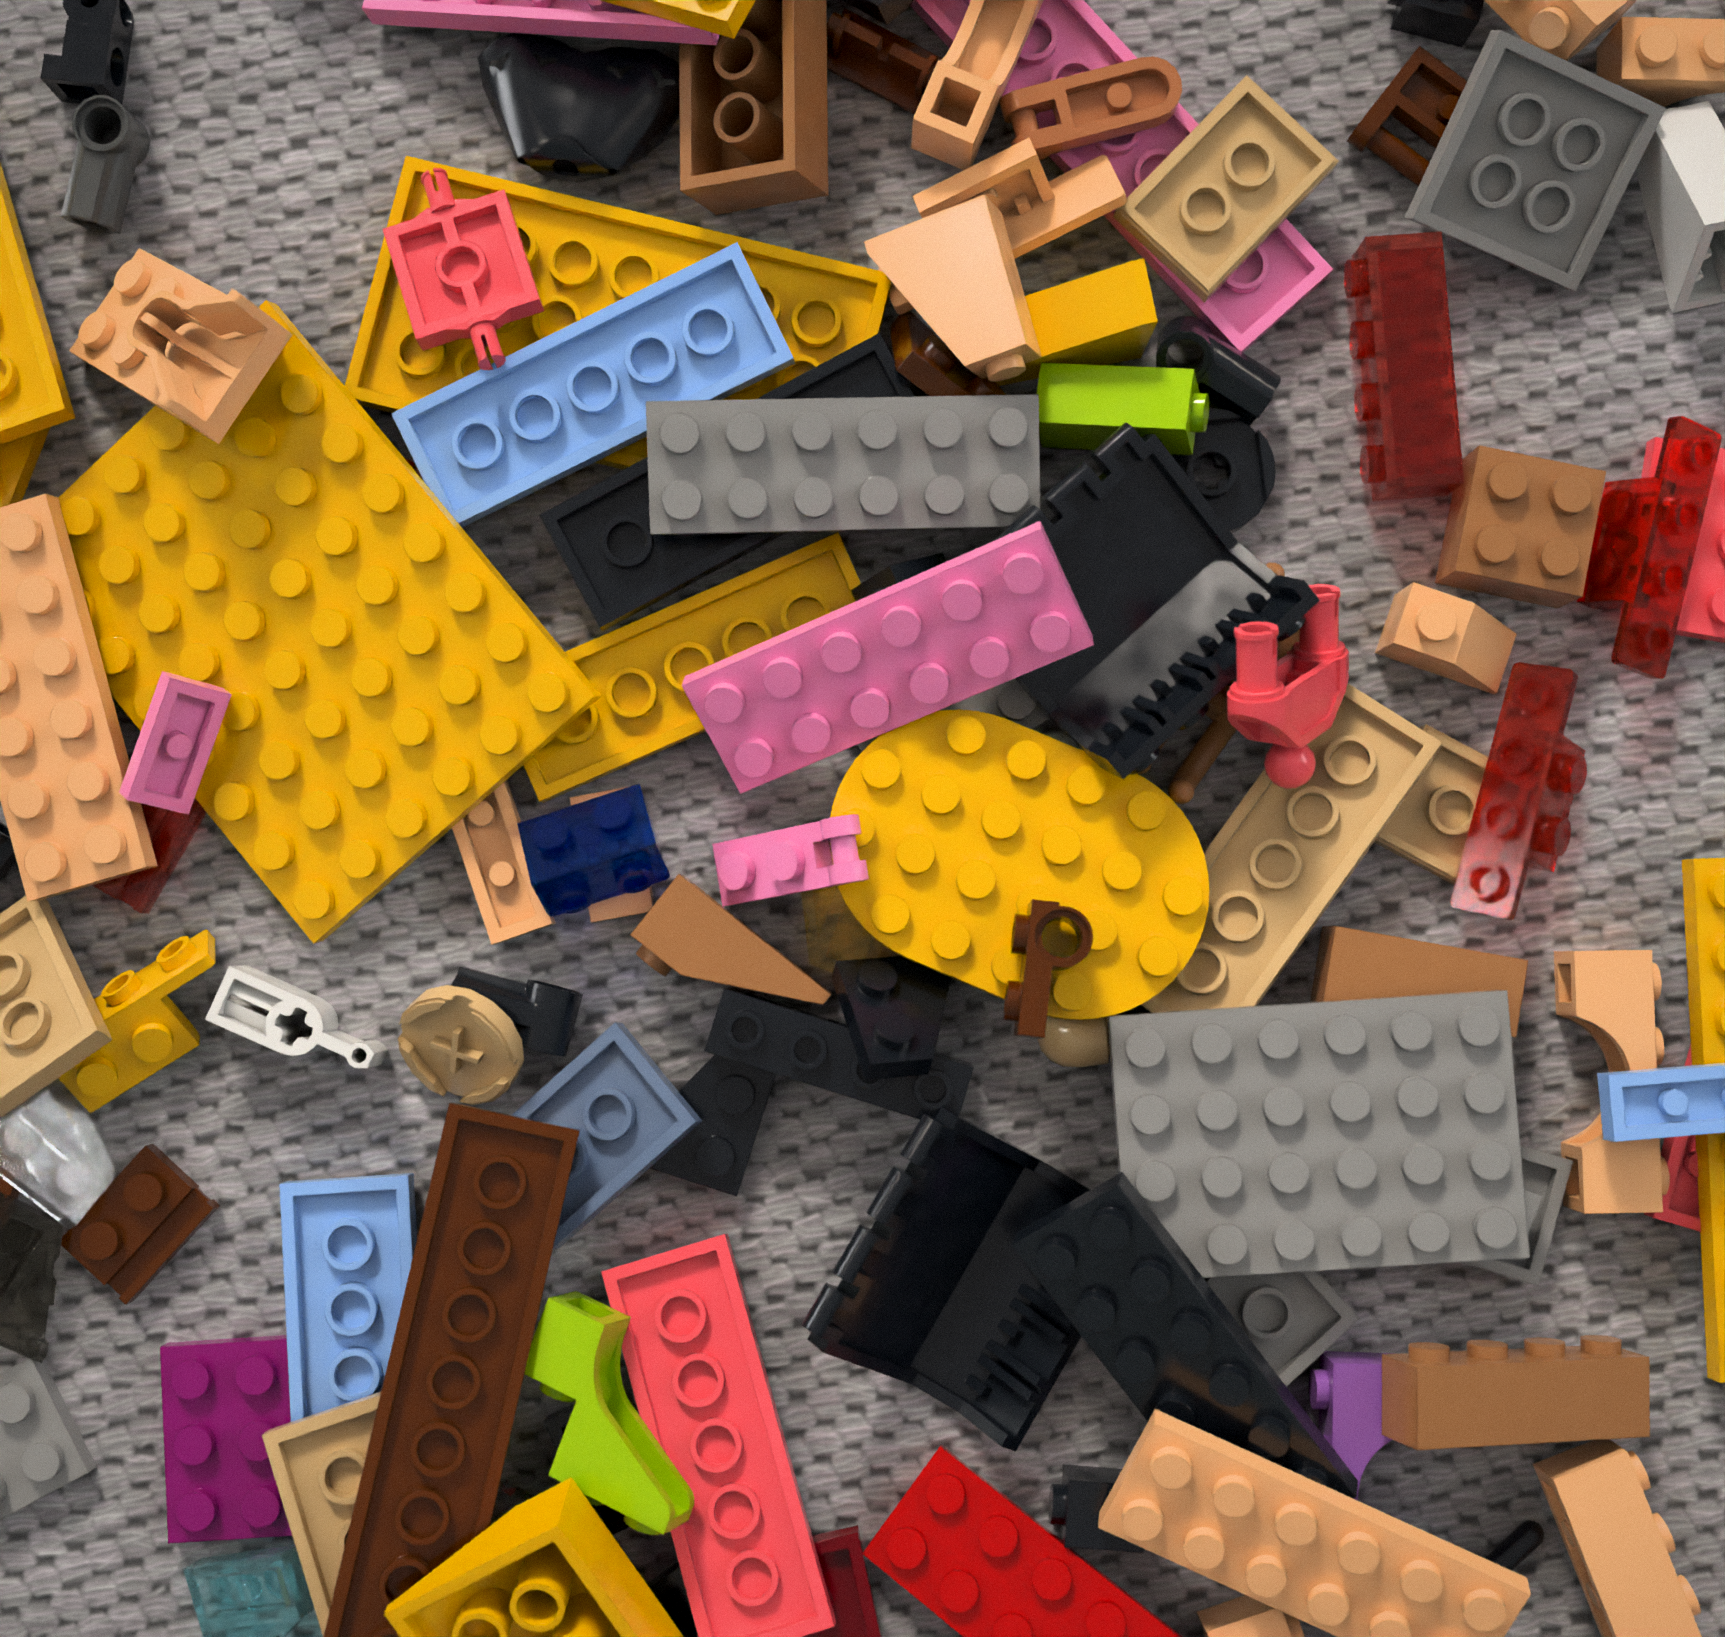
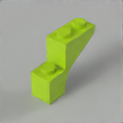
[525,1291,694,1535]

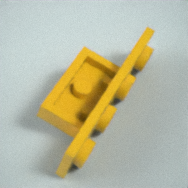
[58,929,215,1114]

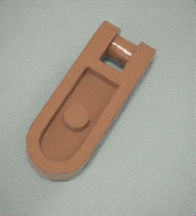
[999,56,1182,161]

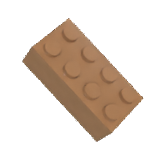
[679,0,828,215]

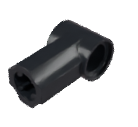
[1156,316,1281,425]
[451,966,583,1056]

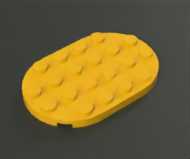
[829,709,1210,1020]

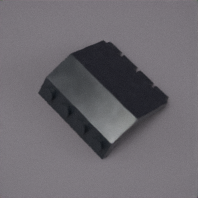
[994,422,1320,779]
[802,1107,1091,1452]

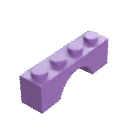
[1309,1351,1397,1501]

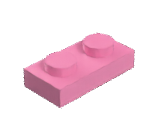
[119,671,232,815]

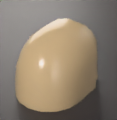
[1037,1014,1119,1067]

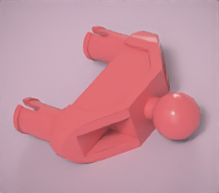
[1227,584,1349,789]

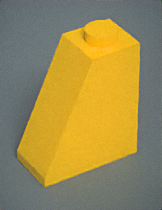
[995,258,1158,386]

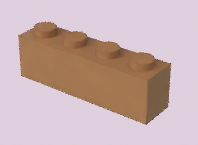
[1382,1335,1650,1450]

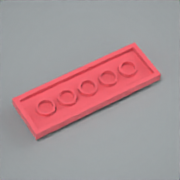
[601,1234,836,1637]

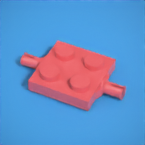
[383,168,544,370]

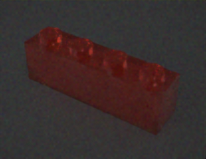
[1344,231,1464,501]

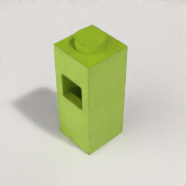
[1036,363,1209,455]

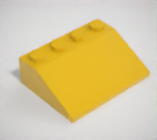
[384,1477,684,1637]

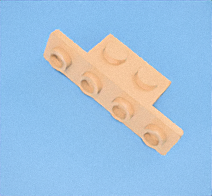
[878,138,1127,315]

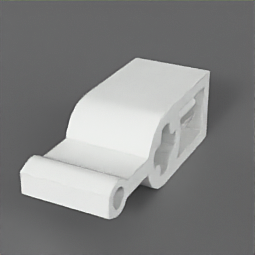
[205,965,388,1069]

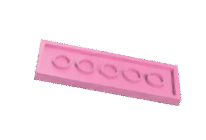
[682,521,1094,794]

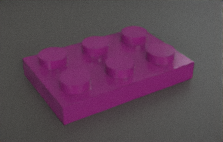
[160,1335,292,1544]

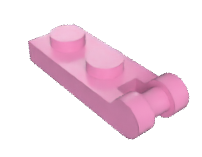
[712,814,869,907]

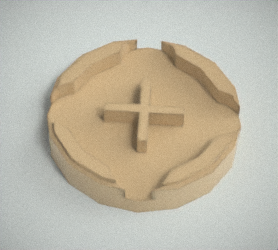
[398,985,524,1105]

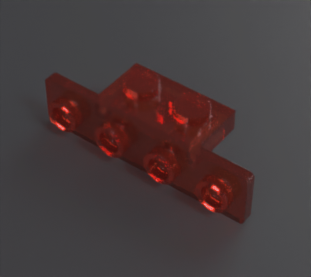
[1577,416,1722,679]
[1450,662,1587,921]

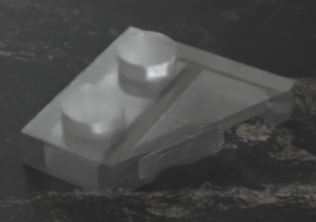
[0,1078,118,1230]

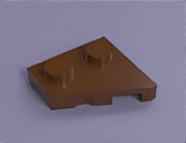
[890,311,1006,396]

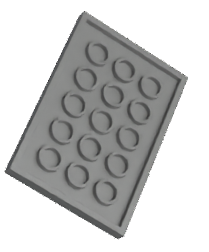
[1107,990,1530,1278]

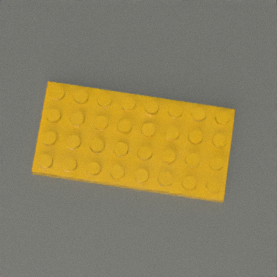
[344,156,892,470]

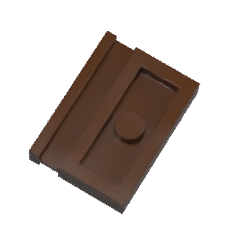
[58,1144,220,1305]

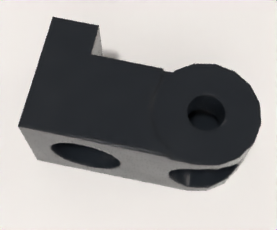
[40,0,134,104]

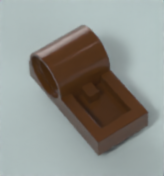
[1003,899,1093,1039]

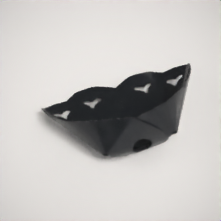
[478,33,680,183]

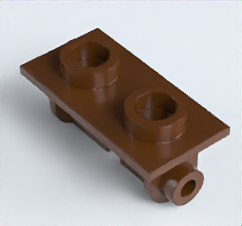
[827,8,943,115]

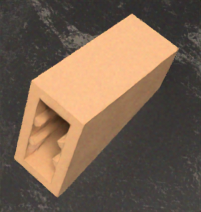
[864,195,1042,382]

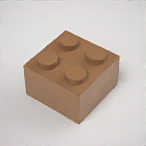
[1435,445,1606,609]

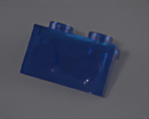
[517,783,670,917]

